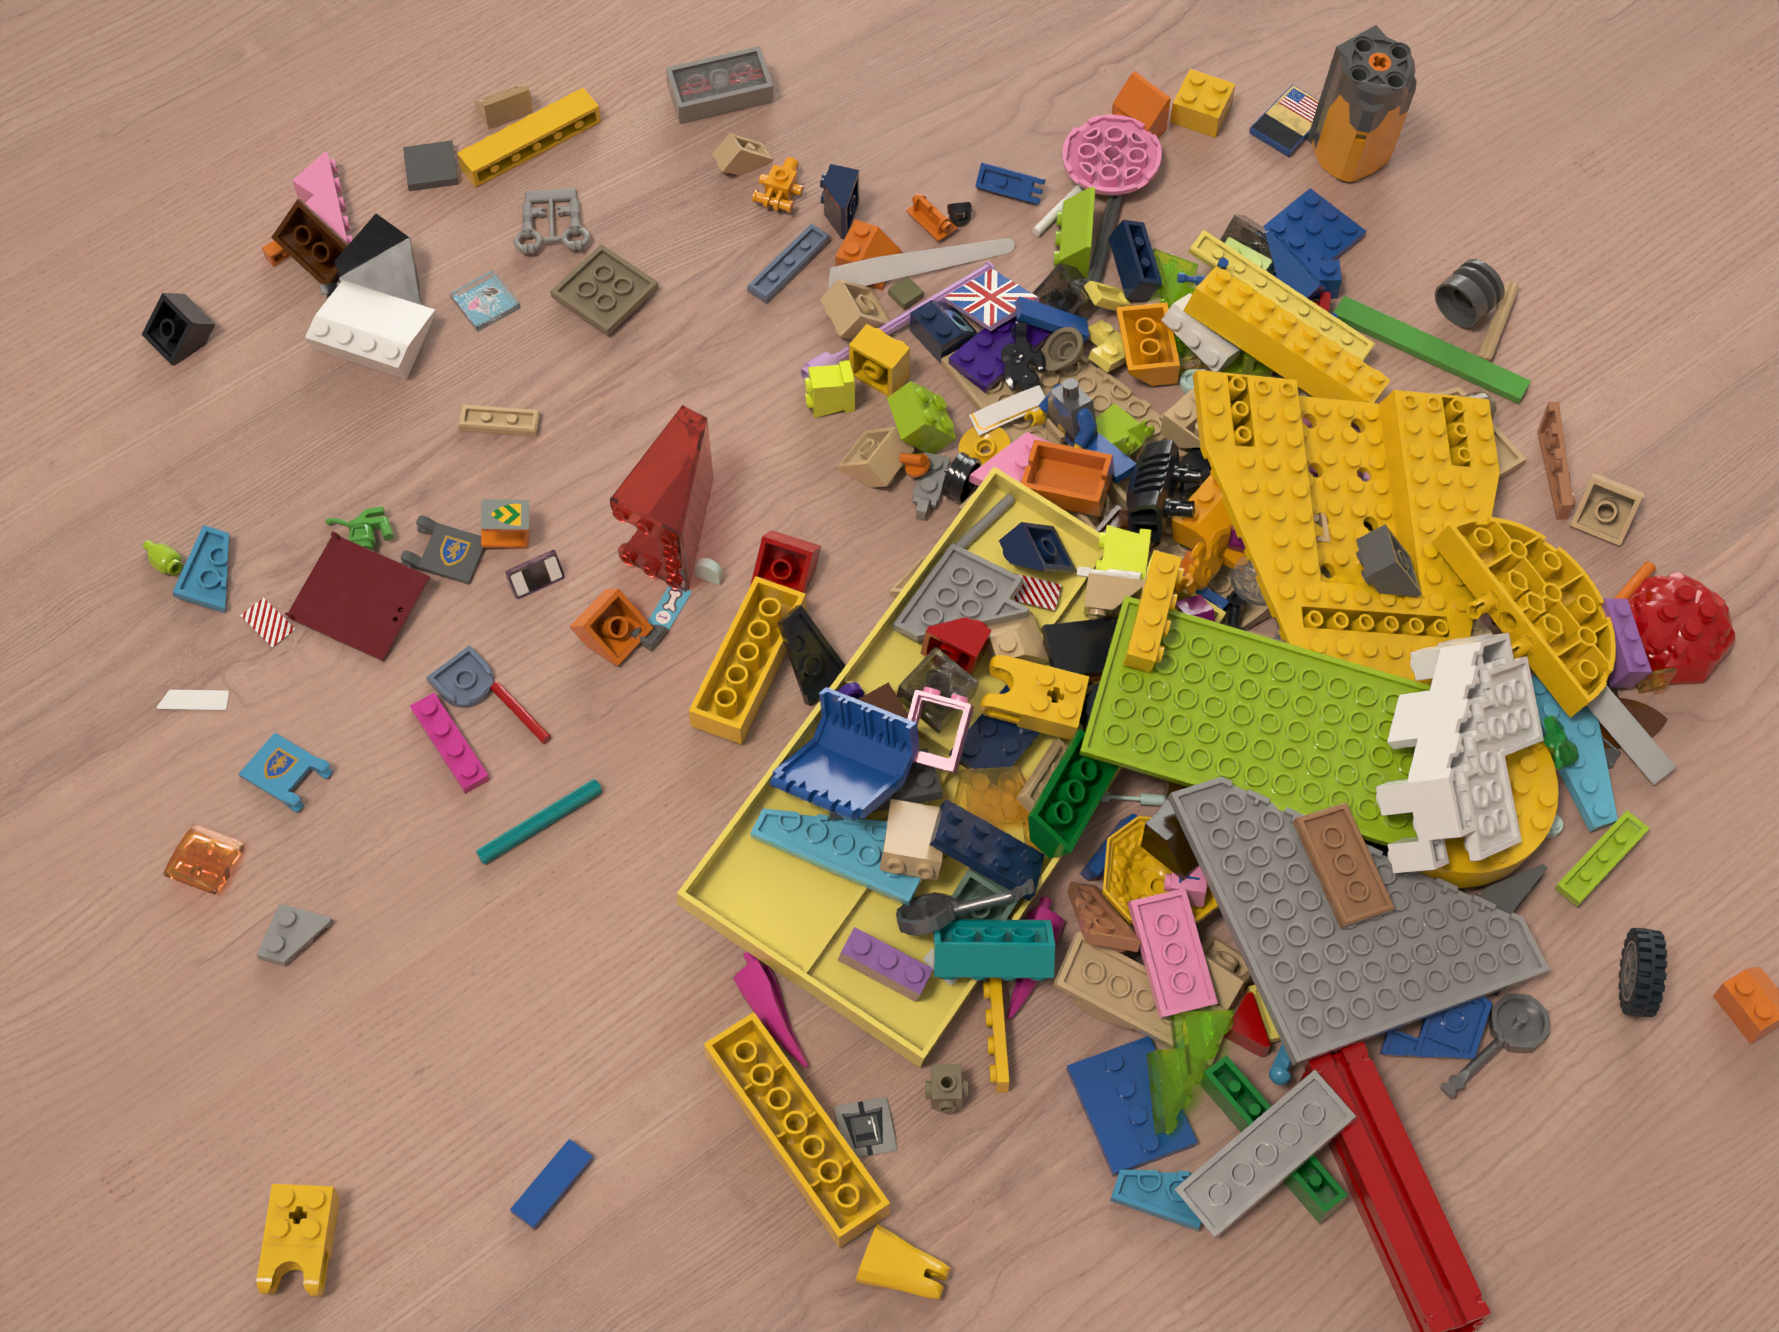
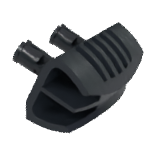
[1126,440,1203,544]

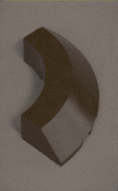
[1141,778,1199,881]

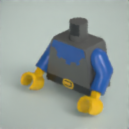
[1024,378,1098,449]

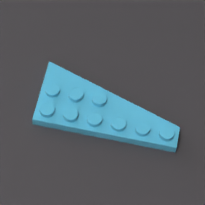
[1531,675,1618,832]
[750,808,922,906]

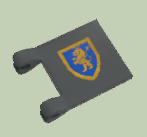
[401,515,485,585]

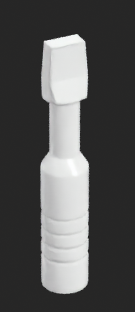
[1077,567,1141,579]

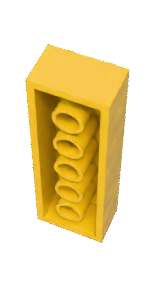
[689,576,807,745]

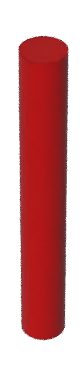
[490,681,551,744]

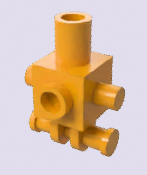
[752,157,804,213]

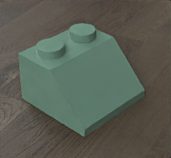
[952,868,1018,920]

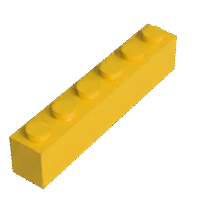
[457,87,601,188]

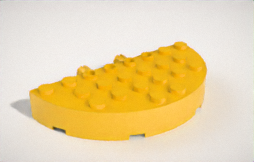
[1432,517,1616,718]
[1420,740,1559,888]

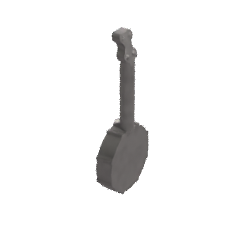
[896,879,1034,936]
[1440,993,1550,1099]

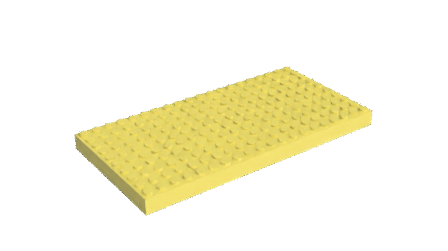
[676,466,1226,1068]

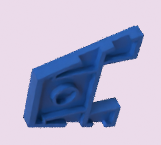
[1379,996,1492,1060]

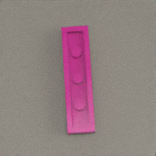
[410,693,490,794]

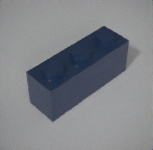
[1108,220,1162,302]

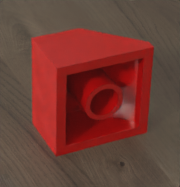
[750,530,822,593]
[920,617,992,679]

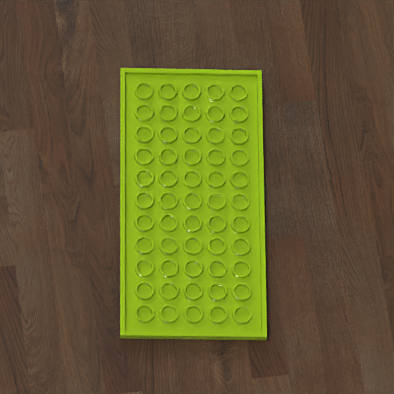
[1079,595,1431,847]

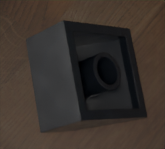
[141,293,216,365]

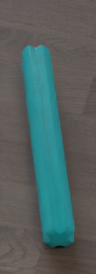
[476,779,602,864]

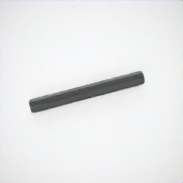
[1086,195,1122,284]

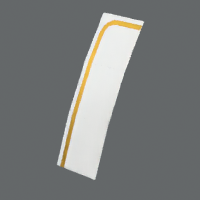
[969,385,1045,435]

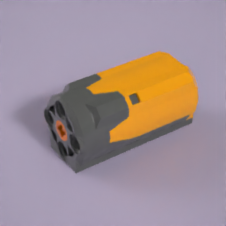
[1307,25,1417,182]

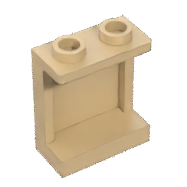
[880,799,943,880]

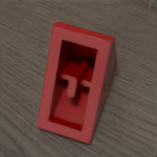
[1224,992,1271,1058]

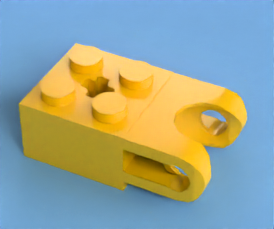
[980,655,1089,740]
[256,1184,340,1297]

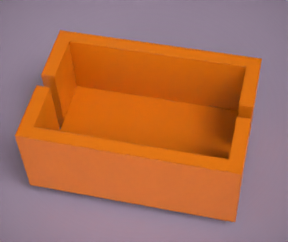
[1021,439,1114,517]

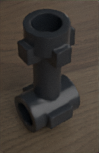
[1226,590,1247,630]

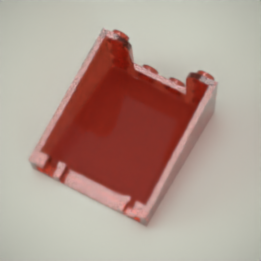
[609,405,714,593]

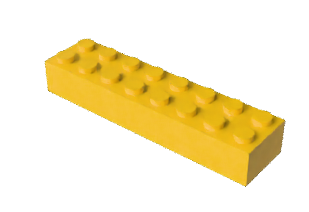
[1183,266,1391,426]
[704,1012,890,1249]

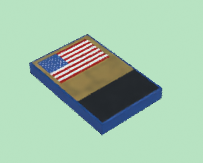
[1249,84,1319,157]

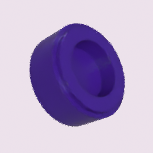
[838,682,864,699]

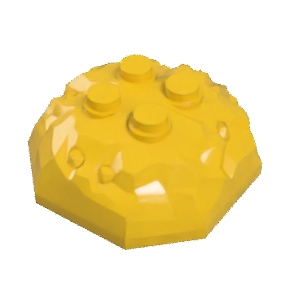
[1102,816,1219,926]

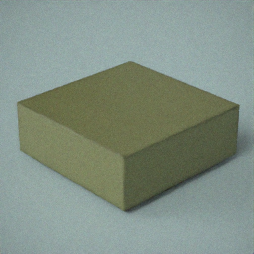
[888,276,924,310]

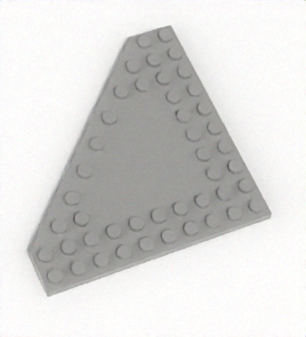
[1168,777,1550,1066]

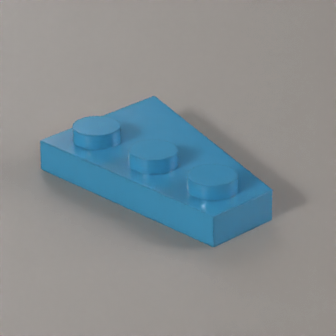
[173,525,230,613]
[1110,1169,1201,1231]

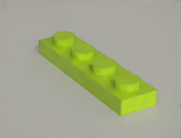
[1555,810,1650,907]

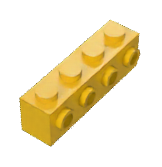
[1123,550,1184,673]

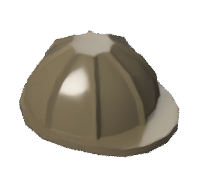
[1042,327,1084,372]

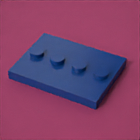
[1066,1036,1197,1177]

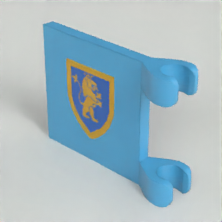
[239,733,333,813]

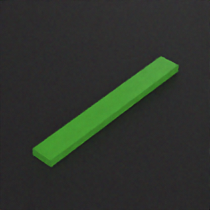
[1333,296,1531,404]

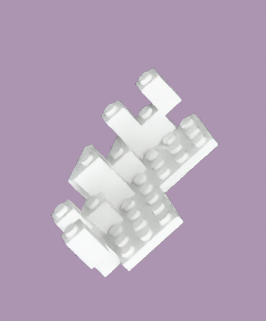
[1376,633,1544,873]

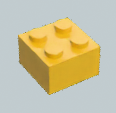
[1170,69,1236,138]
[849,324,910,397]

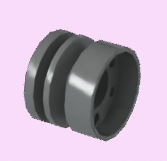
[1434,259,1505,328]

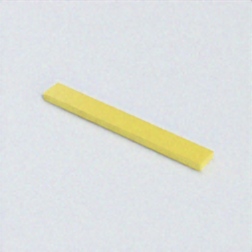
[1188,230,1375,361]

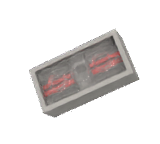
[666,46,773,124]

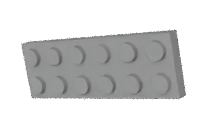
[1175,1070,1357,1238]

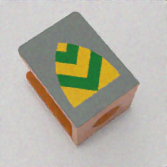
[481,499,529,548]

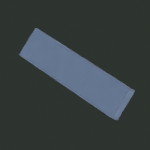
[747,223,831,304]

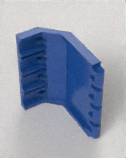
[770,687,919,821]

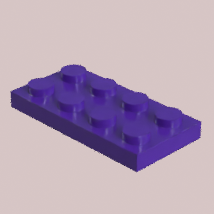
[948,315,1054,393]

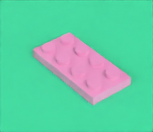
[1127,888,1218,1019]

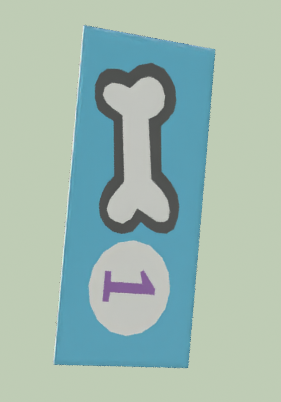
[648,583,692,631]

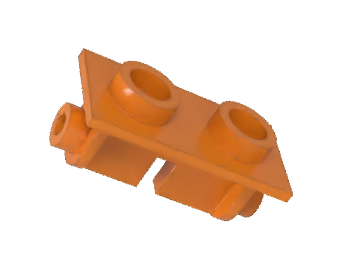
[906,193,957,242]

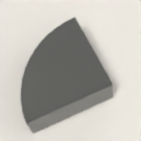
[629,625,668,652]

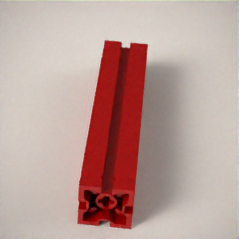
[1300,1041,1491,1332]

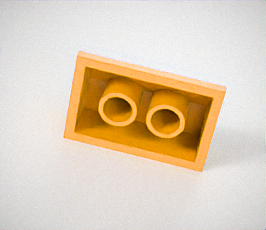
[1116,303,1180,386]

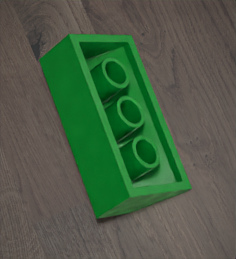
[1028,729,1119,859]

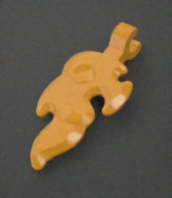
[1174,525,1231,595]

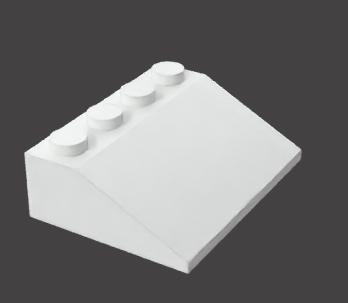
[305,280,436,380]

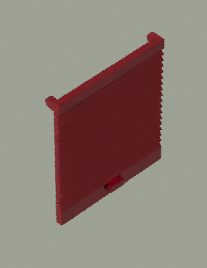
[284,531,431,662]

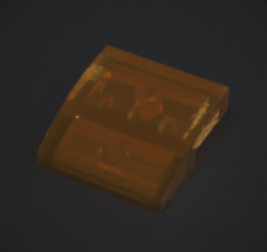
[164,824,244,895]

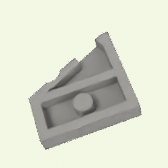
[257,903,333,967]

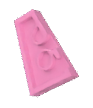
[969,432,1049,486]

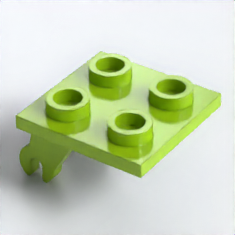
[1096,403,1155,457]

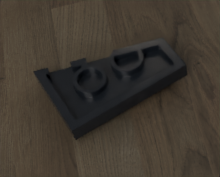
[777,605,846,705]

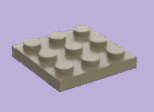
[550,244,659,336]

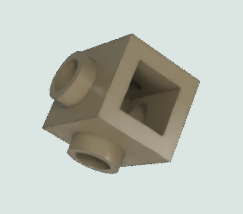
[925,1064,968,1113]

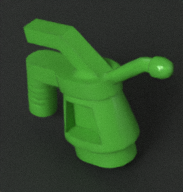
[325,506,394,551]

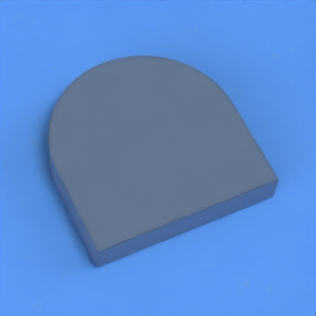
[426,645,494,708]

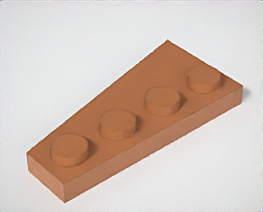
[1537,401,1575,520]
[1067,882,1141,952]

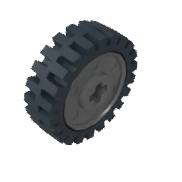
[1618,928,1667,1018]

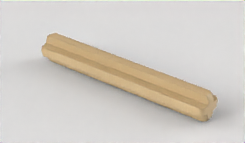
[1478,281,1519,362]

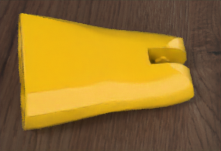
[855,1224,951,1300]

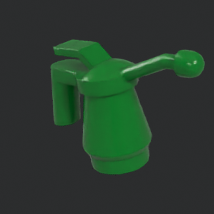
[1543,715,1579,770]

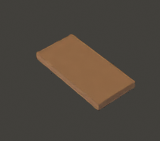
[1293,803,1395,929]

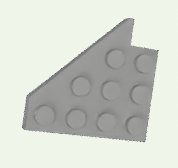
[893,543,1030,642]

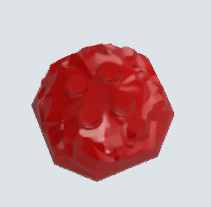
[1628,572,1735,685]

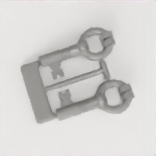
[513,188,591,254]

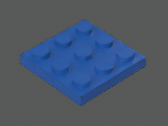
[1259,188,1366,263]

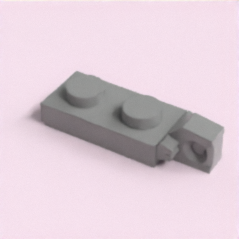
[912,452,950,521]

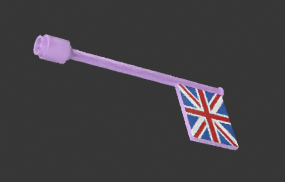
[800,262,1039,380]

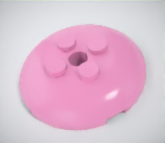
[1062,115,1162,196]

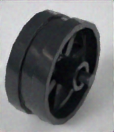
[942,452,982,504]

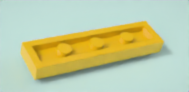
[983,978,1009,1093]

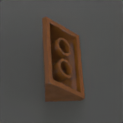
[271,199,349,285]

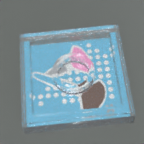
[450,270,521,332]

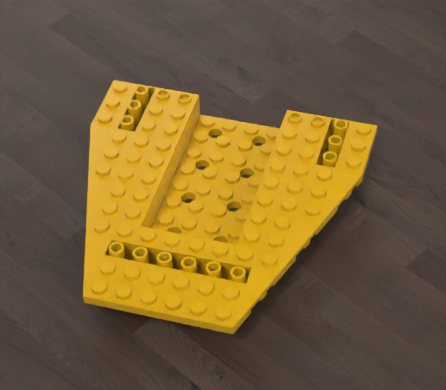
[1193,370,1500,686]

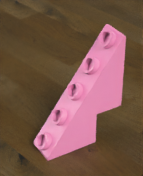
[292,151,353,244]

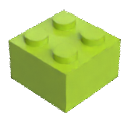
[887,381,956,454]

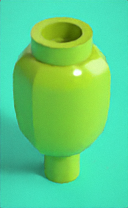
[143,540,183,576]

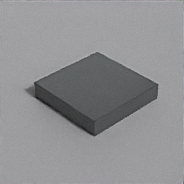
[403,140,458,191]

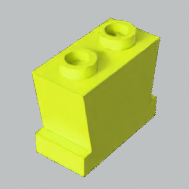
[804,360,855,418]
[1096,525,1151,580]

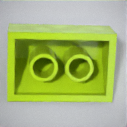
[1053,187,1095,279]

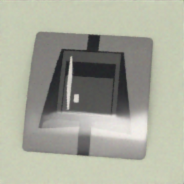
[834,1097,897,1158]

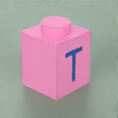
[1164,866,1207,907]

